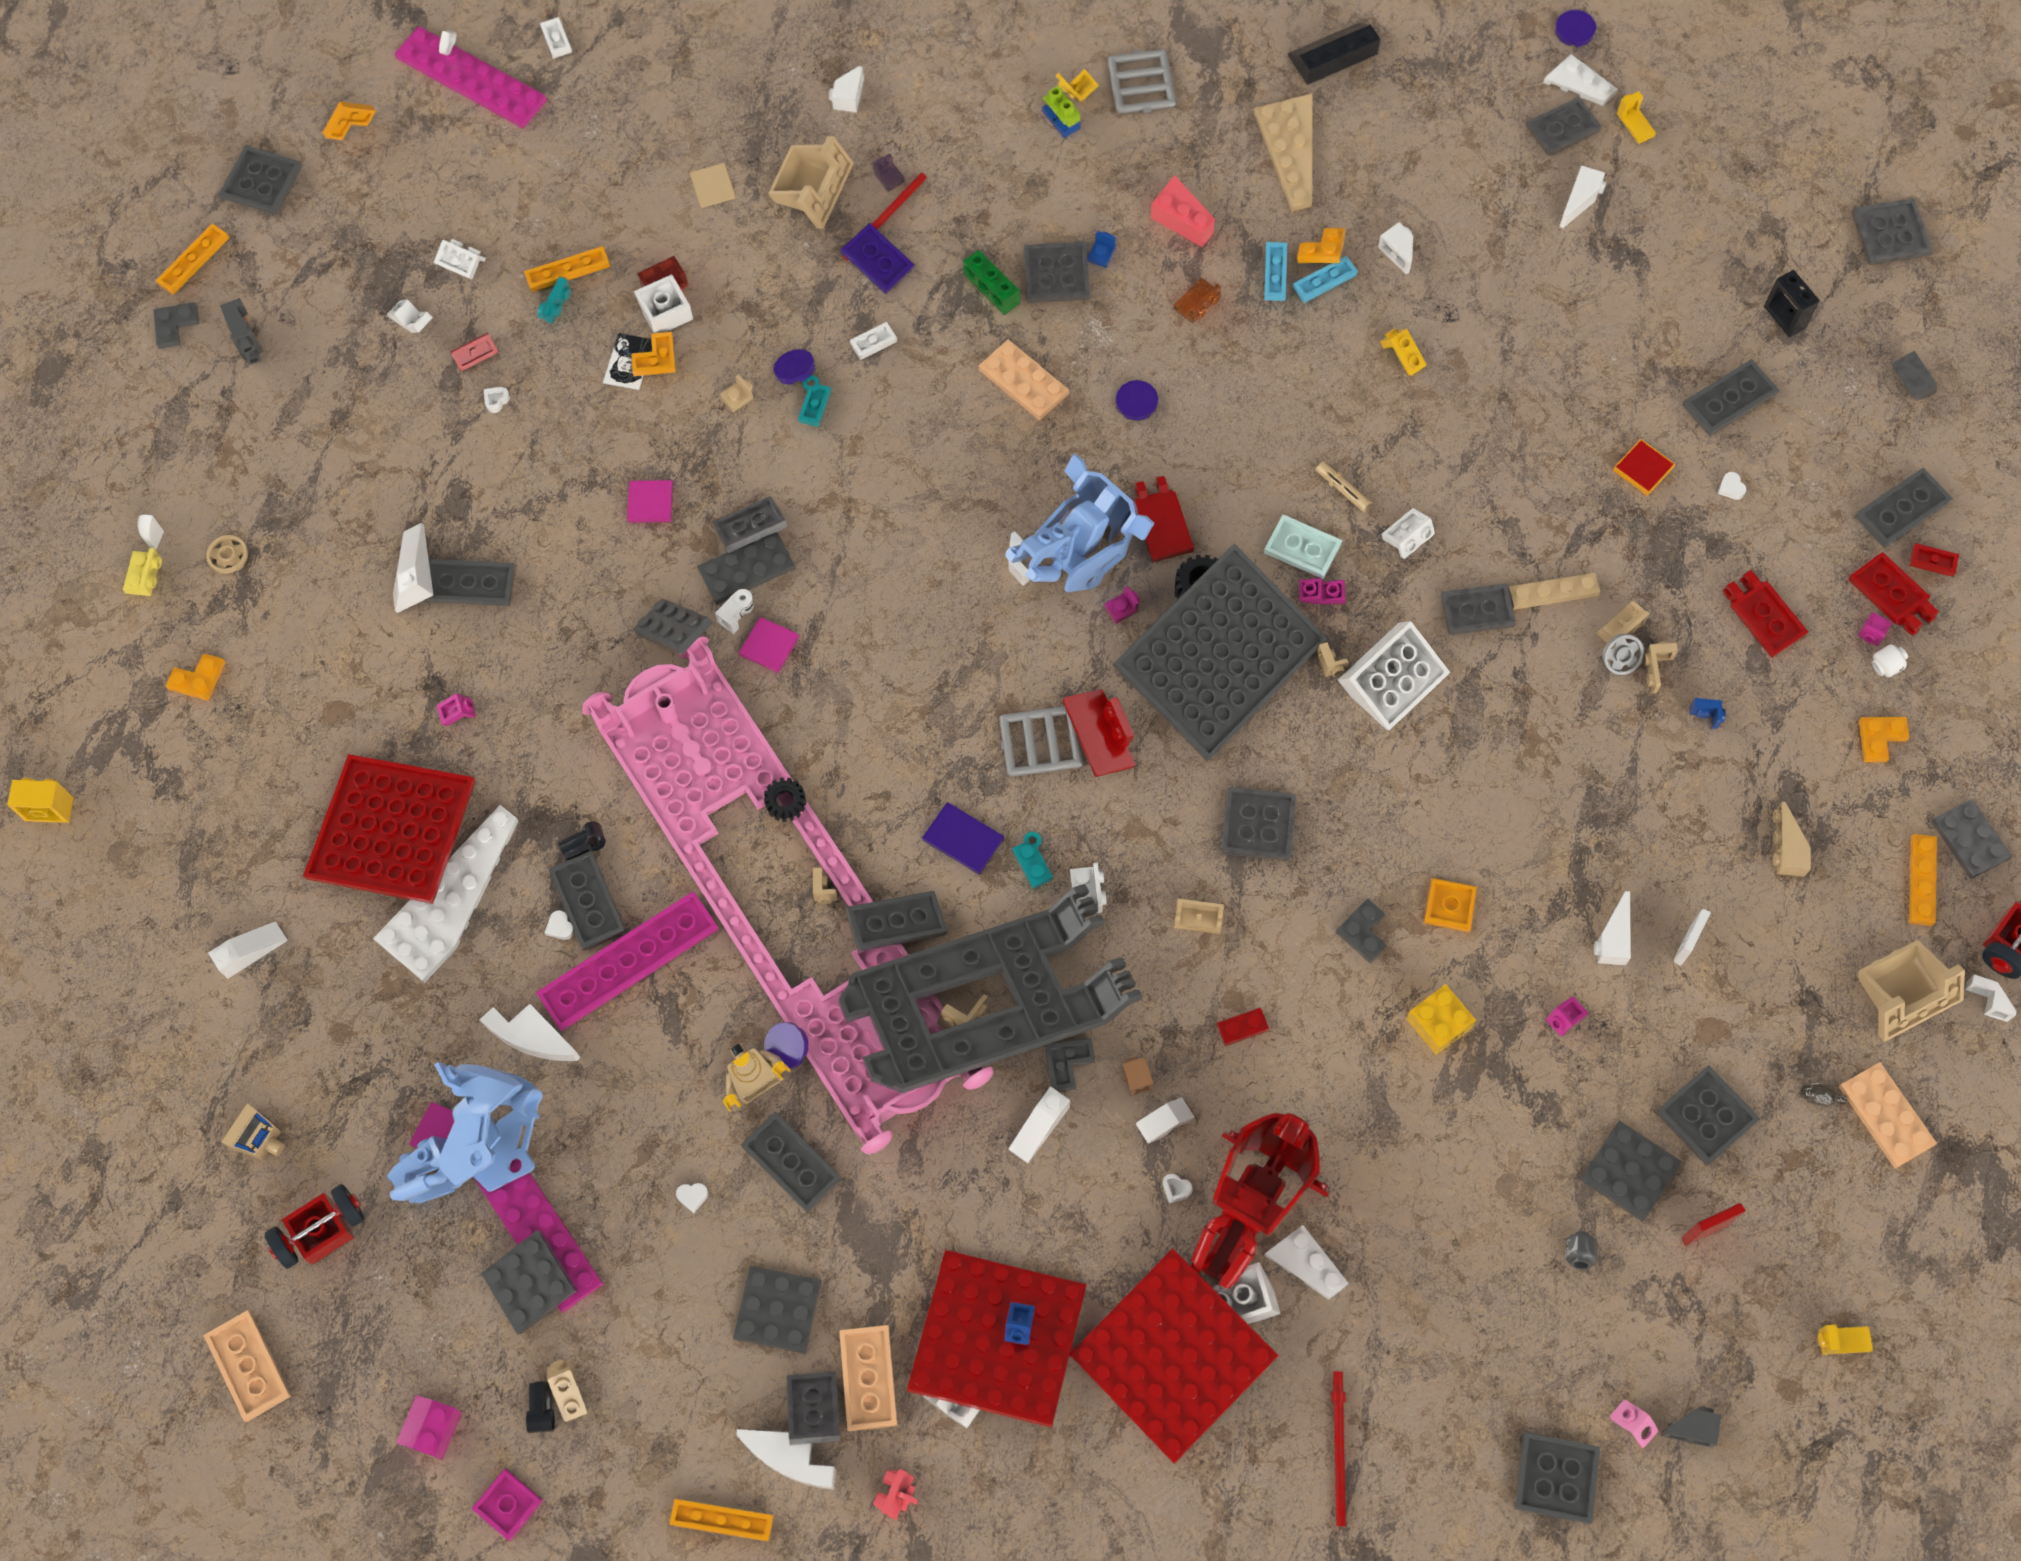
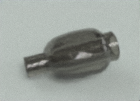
[1800,1082,1847,1106]

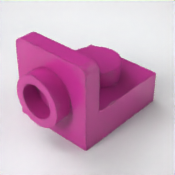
[1105,586,1140,624]
[1858,612,1892,647]
[436,693,476,726]
[1546,996,1589,1036]

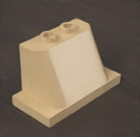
[768,136,854,229]
[1858,940,1965,1042]

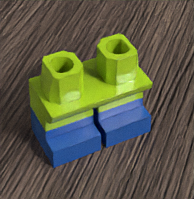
[1042,86,1081,138]

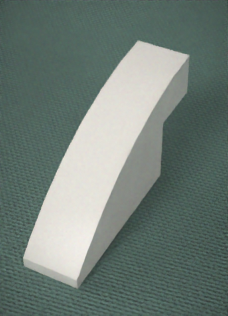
[479,1004,580,1061]
[737,1429,836,1490]

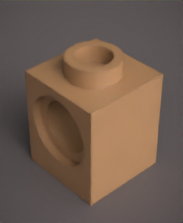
[1122,1056,1154,1096]

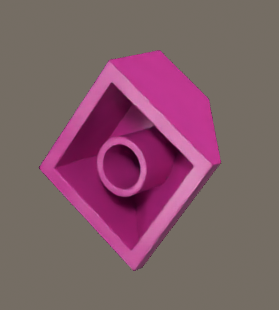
[396,1395,462,1460]

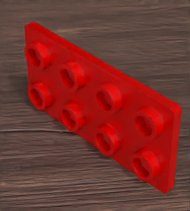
[1062,689,1136,777]

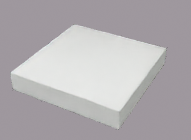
[1674,909,1711,966]

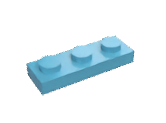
[1264,242,1287,301]
[1293,256,1358,303]

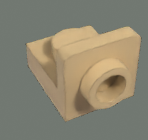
[719,374,753,412]
[1317,642,1349,677]
[813,868,837,904]

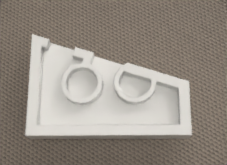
[1543,54,1618,106]
[1264,1225,1349,1300]

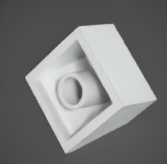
[634,275,693,333]

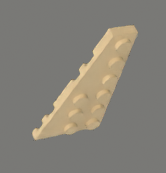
[1254,94,1312,212]

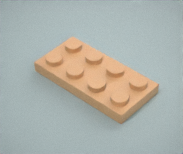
[979,339,1069,421]
[1838,1062,1937,1169]
[203,1310,291,1422]
[839,1325,898,1432]

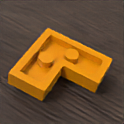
[322,102,376,140]
[1297,228,1345,263]
[631,332,676,376]
[165,653,226,701]
[1859,717,1909,762]

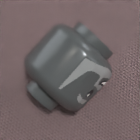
[1565,1231,1598,1270]

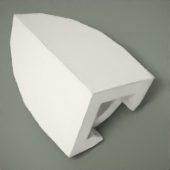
[137,514,164,550]

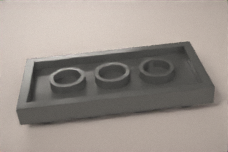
[1683,359,1779,436]
[1855,467,1953,548]
[697,532,795,605]
[423,559,516,606]
[633,598,712,655]
[549,851,626,951]
[845,891,948,952]
[741,1112,842,1213]

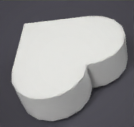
[439,30,456,55]
[484,387,510,413]
[1718,472,1746,500]
[545,910,574,940]
[1163,1173,1193,1205]
[676,1183,708,1214]

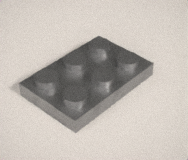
[1526,96,1602,156]
[712,496,788,553]
[1441,583,1516,635]
[1931,799,2012,879]
[787,1371,840,1445]

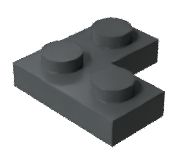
[154,302,199,349]
[1336,899,1387,963]
[1045,1038,1095,1092]

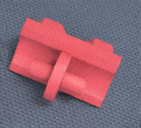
[873,1469,918,1520]

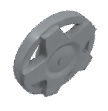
[1602,634,1644,675]

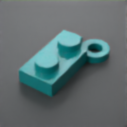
[537,276,571,324]
[798,375,832,427]
[1012,831,1053,889]

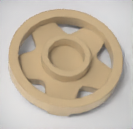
[206,535,248,574]

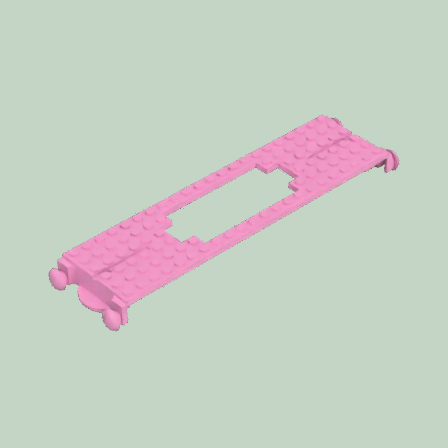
[582,635,993,1154]

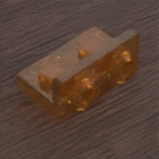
[1174,278,1221,323]

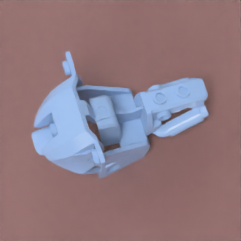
[1005,453,1154,592]
[386,1062,543,1204]

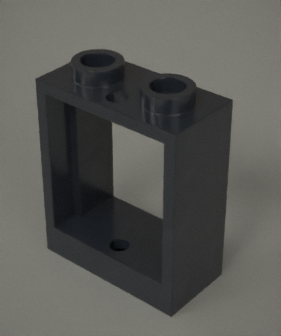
[1763,269,1820,338]

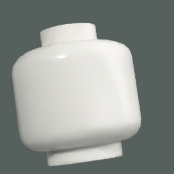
[1871,644,1908,678]

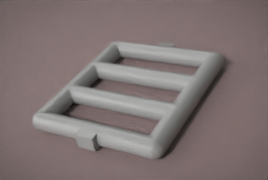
[1107,49,1176,114]
[999,706,1083,777]

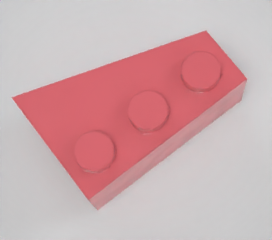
[1151,175,1215,248]

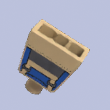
[221,1103,285,1160]

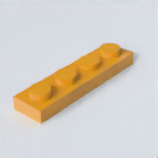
[155,223,229,295]
[524,246,610,292]
[1909,834,1937,926]
[669,1499,774,1542]

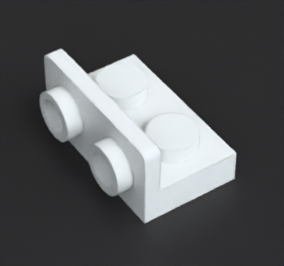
[434,239,486,279]
[1382,508,1435,559]
[1070,862,1107,913]

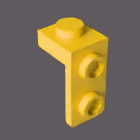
[1055,69,1099,102]
[1617,91,1656,144]
[1380,328,1426,376]
[1818,1325,1873,1355]

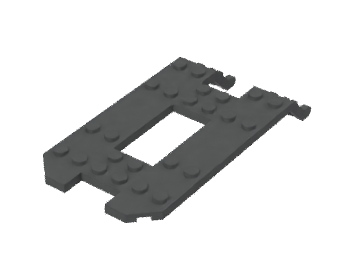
[838,884,1143,1094]

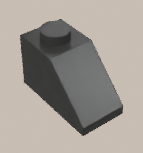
[1661,1407,1721,1448]

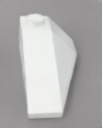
[393,523,433,613]
[1213,1262,1281,1324]

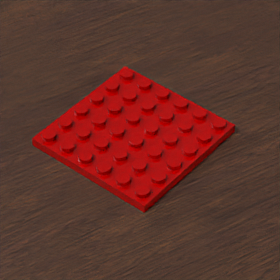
[303,754,476,904]
[1070,1248,1279,1464]
[907,1250,1087,1428]

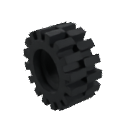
[764,777,806,822]

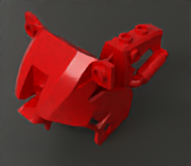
[1191,1113,1330,1289]

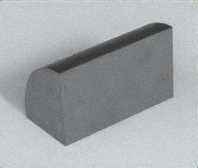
[1891,351,1937,400]

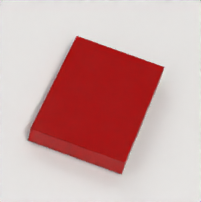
[1681,1203,1746,1246]

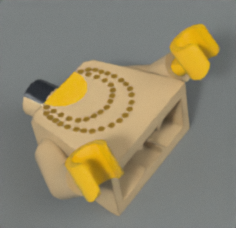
[723,1043,791,1112]

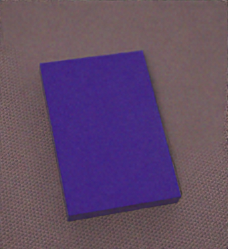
[841,223,914,294]
[922,802,1004,875]

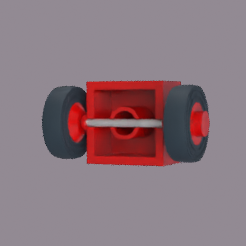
[1982,901,2021,979]
[264,1184,364,1269]

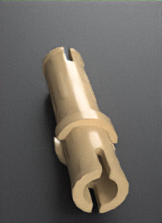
[1315,461,1372,513]

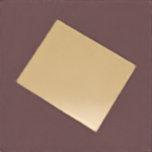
[689,163,736,208]

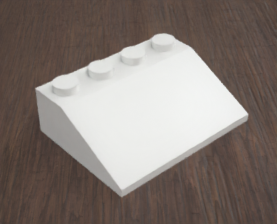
[1338,621,1450,730]

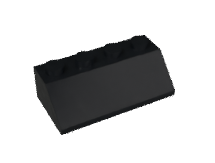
[1288,23,1381,85]

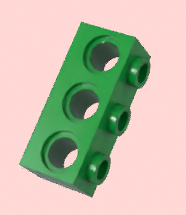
[963,250,1020,315]

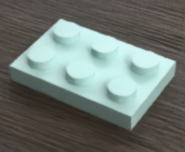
[1264,515,1343,580]

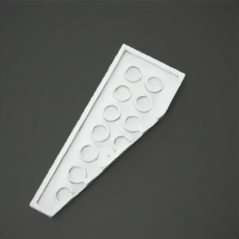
[373,805,518,983]

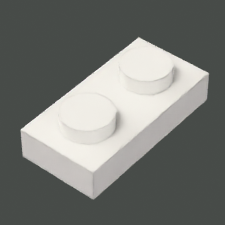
[540,17,572,59]
[850,322,897,360]

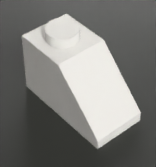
[829,66,864,112]
[1378,222,1413,274]

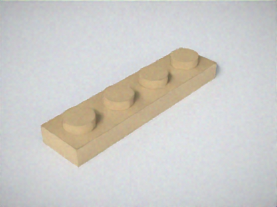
[1508,573,1600,610]

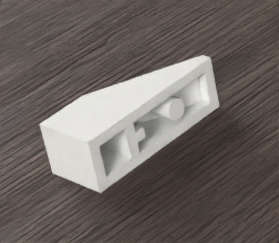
[1560,166,1606,228]
[1594,891,1631,965]
[208,921,288,979]
[1009,1087,1070,1164]

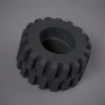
[1174,555,1218,600]

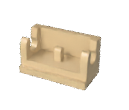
[1597,601,1650,647]
[1174,899,1224,934]

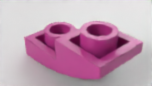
[1299,578,1346,604]

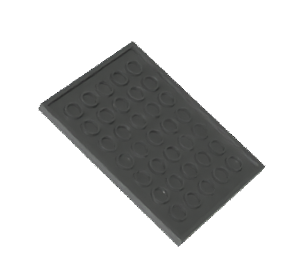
[1112,543,1327,761]

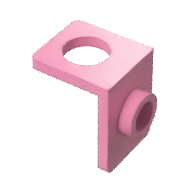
[1610,1400,1658,1448]

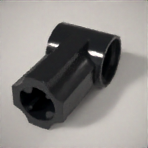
[558,821,606,860]
[526,1381,555,1433]

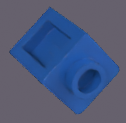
[1087,231,1116,268]
[1690,698,1726,729]
[1004,1302,1035,1345]

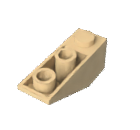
[1773,802,1811,877]

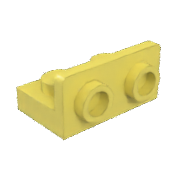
[123,548,162,596]

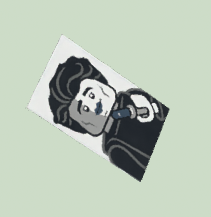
[603,333,652,390]

